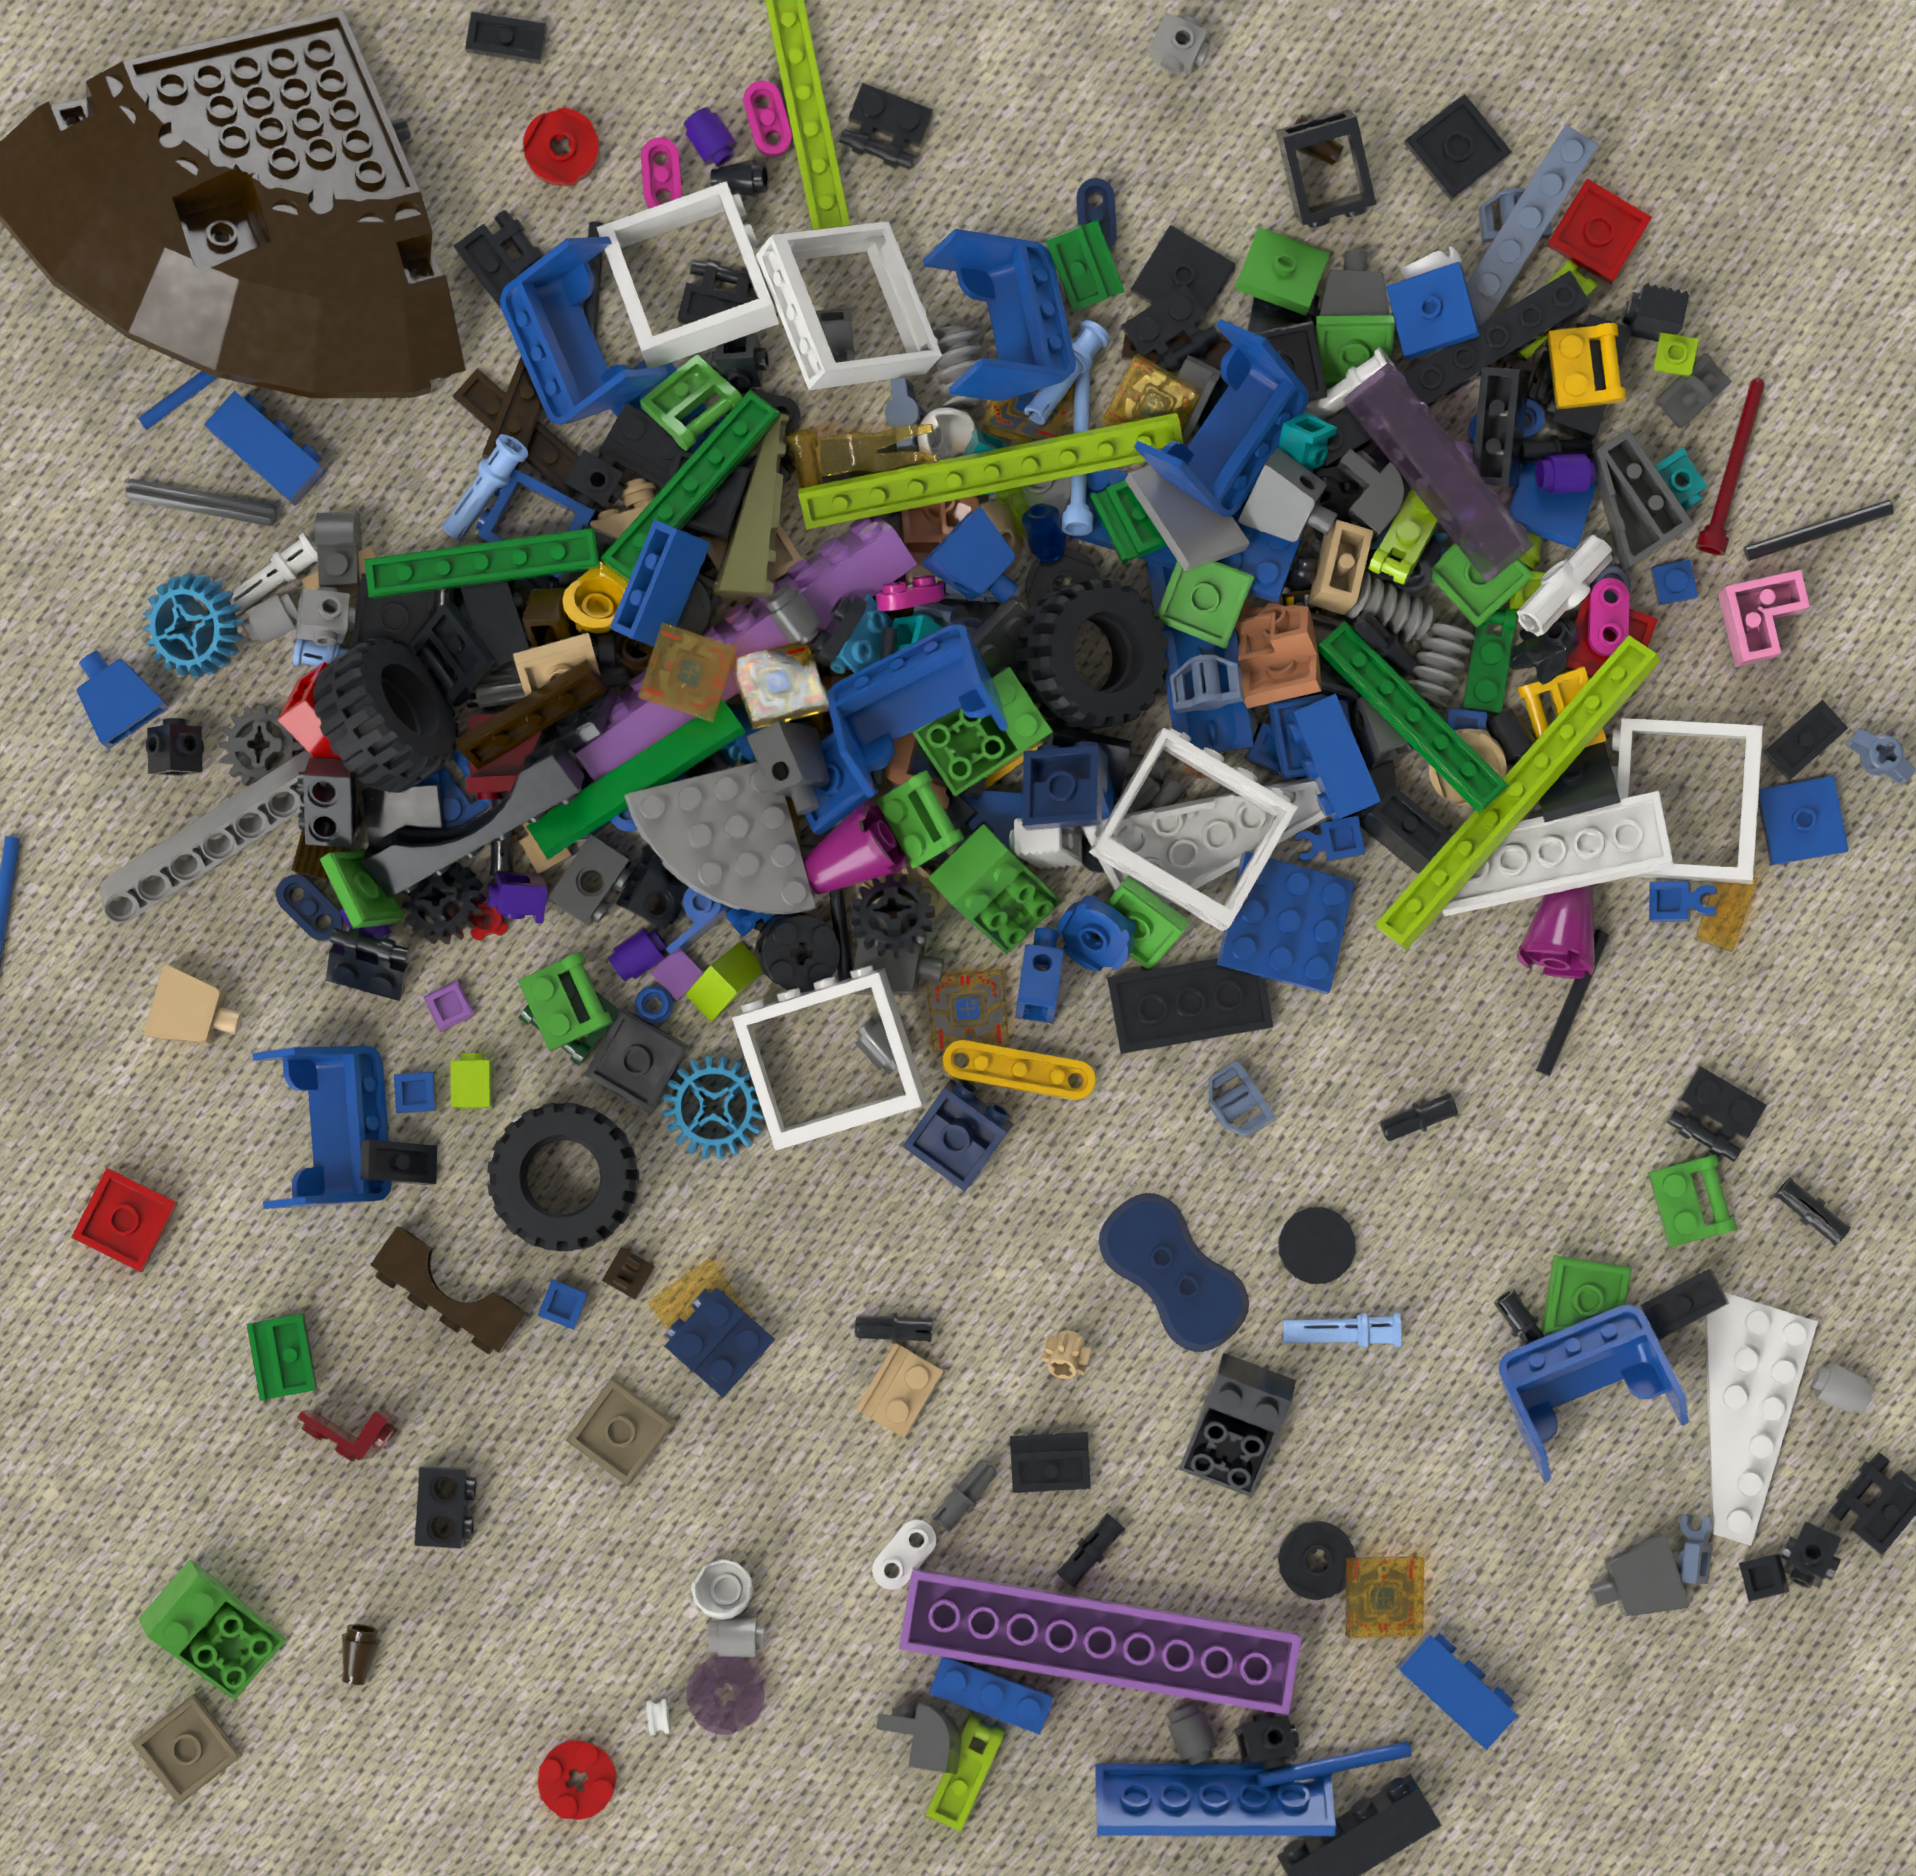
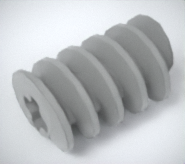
[932,325,982,409]
[1347,572,1434,644]
[1406,623,1476,710]

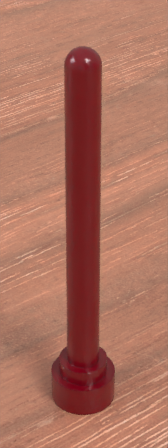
[1695,378,1765,556]

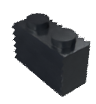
[1621,283,1689,342]

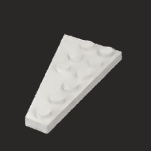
[1081,778,1329,905]
[1705,1292,1818,1546]

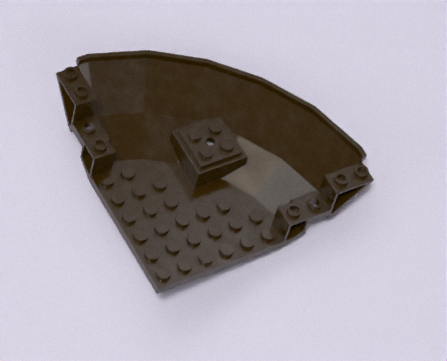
[0,9,466,399]

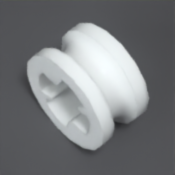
[647,1698,671,1736]

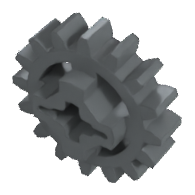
[219,704,305,786]

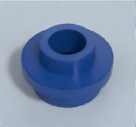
[635,985,674,1024]

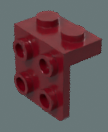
[466,714,542,800]
[297,1410,399,1462]

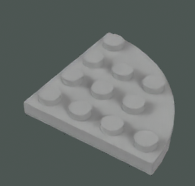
[624,762,816,914]

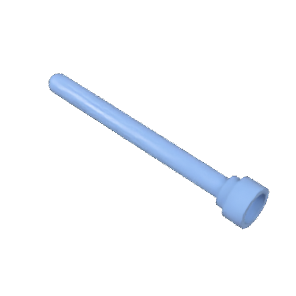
[1062,370,1093,536]

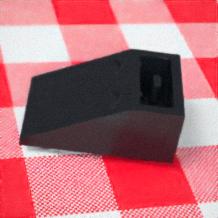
[1179,1353,1296,1497]

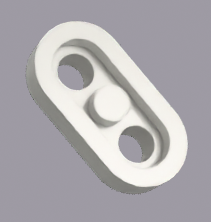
[872,1519,936,1590]

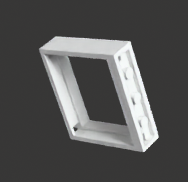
[597,181,779,368]
[756,221,942,390]
[1611,718,1763,884]
[1089,728,1298,931]
[732,965,927,1151]

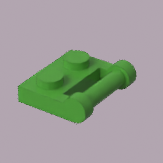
[640,354,743,451]
[876,770,964,869]
[518,952,613,1052]
[1648,1155,1738,1247]

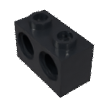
[297,757,358,847]
[616,843,689,930]
[414,1466,476,1549]

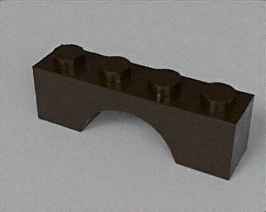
[370,1226,529,1355]

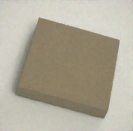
[565,1377,675,1487]
[131,1693,243,1806]

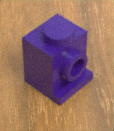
[487,871,548,923]

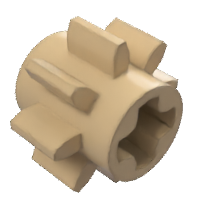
[1041,1330,1092,1379]

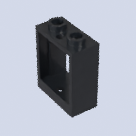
[1275,109,1377,228]

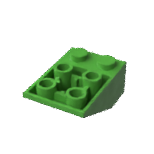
[912,667,1053,797]
[928,824,1061,955]
[138,1559,286,1700]

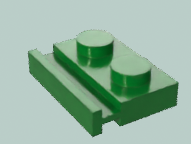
[1046,218,1125,312]
[1090,480,1168,565]
[246,1313,318,1401]

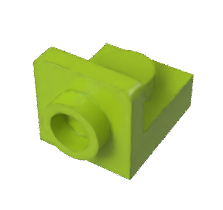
[1654,332,1699,377]

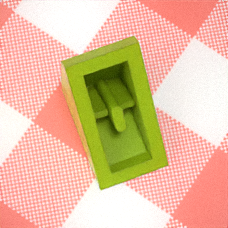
[685,941,763,1022]

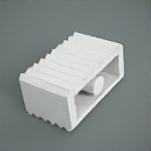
[1009,818,1082,870]

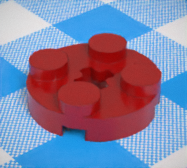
[523,108,600,187]
[537,1739,617,1820]

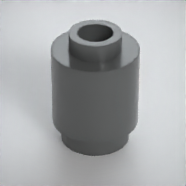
[765,585,821,645]
[855,1017,897,1075]
[1168,1703,1218,1765]

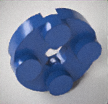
[1057,895,1136,971]

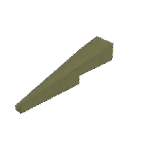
[711,414,789,601]

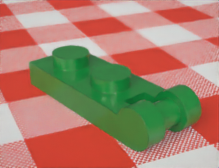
[1462,607,1517,715]

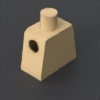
[143,964,242,1044]

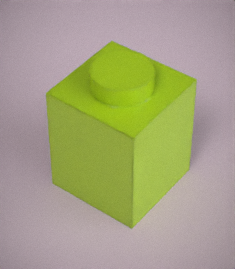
[450,1053,494,1109]

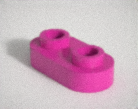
[743,81,792,158]
[641,137,683,209]
[875,575,946,611]
[1588,578,1630,657]

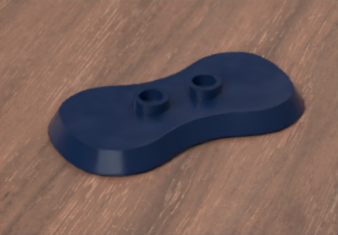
[1099,1193,1249,1352]

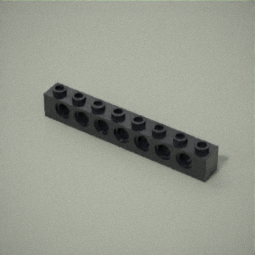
[1322,270,1590,469]

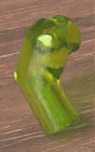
[996,487,1036,537]

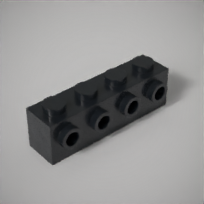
[1276,1774,1442,1876]

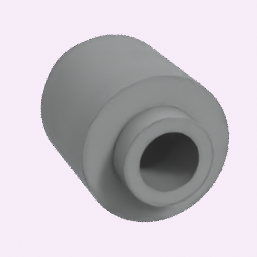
[243,593,298,645]
[1811,1362,1874,1414]
[708,1617,764,1657]

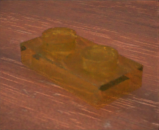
[1694,866,1758,952]

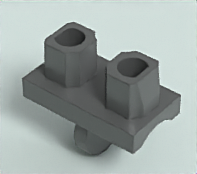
[1654,353,1732,428]

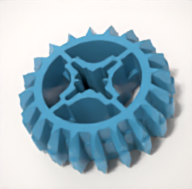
[142,573,246,678]
[662,1055,765,1160]

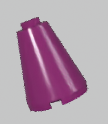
[802,799,909,895]
[1517,885,1595,979]

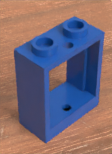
[476,469,597,582]

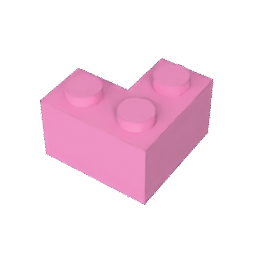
[1718,570,1810,668]

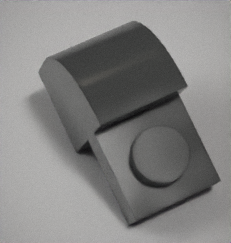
[815,308,855,363]
[1337,448,1404,539]
[315,511,362,587]
[876,1703,961,1774]

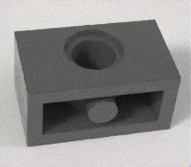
[547,834,632,927]

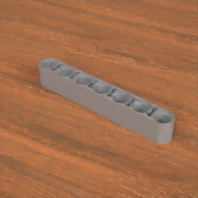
[100,750,333,923]

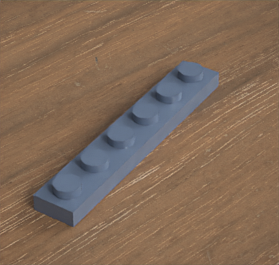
[1467,125,1599,327]

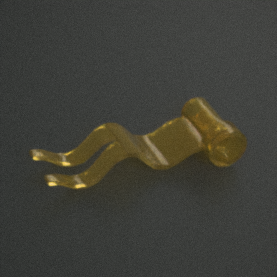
[786,424,939,488]

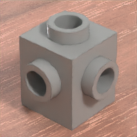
[1149,12,1211,75]
[296,587,355,646]

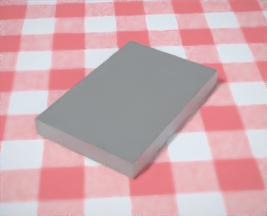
[1125,465,1250,572]

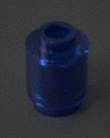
[1022,503,1067,562]

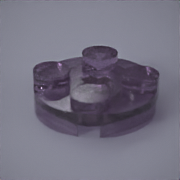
[686,1656,765,1735]

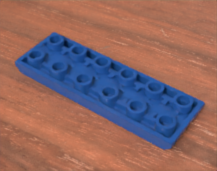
[1146,561,1253,753]

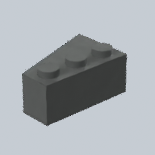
[1590,429,1693,572]

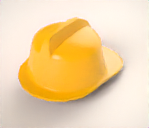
[562,562,628,634]

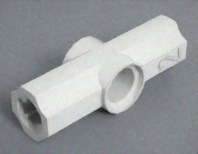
[1517,535,1613,636]

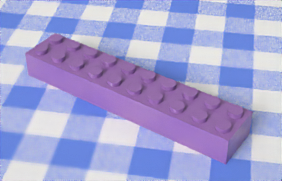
[572,516,918,781]
[899,1568,1301,1715]

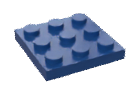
[1216,852,1355,994]

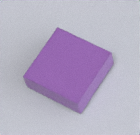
[651,951,703,1002]
[423,980,475,1032]

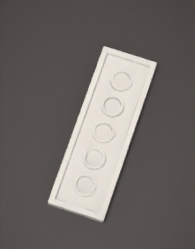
[1433,791,1674,916]

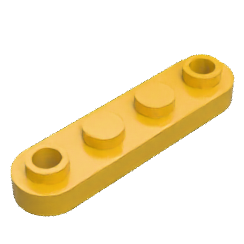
[942,1040,1096,1100]

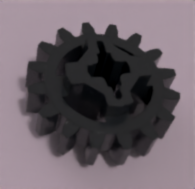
[402,861,486,945]
[850,874,935,958]

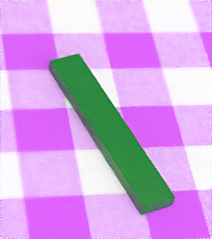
[601,390,781,583]
[364,528,600,599]
[1317,621,1509,814]
[526,699,745,860]

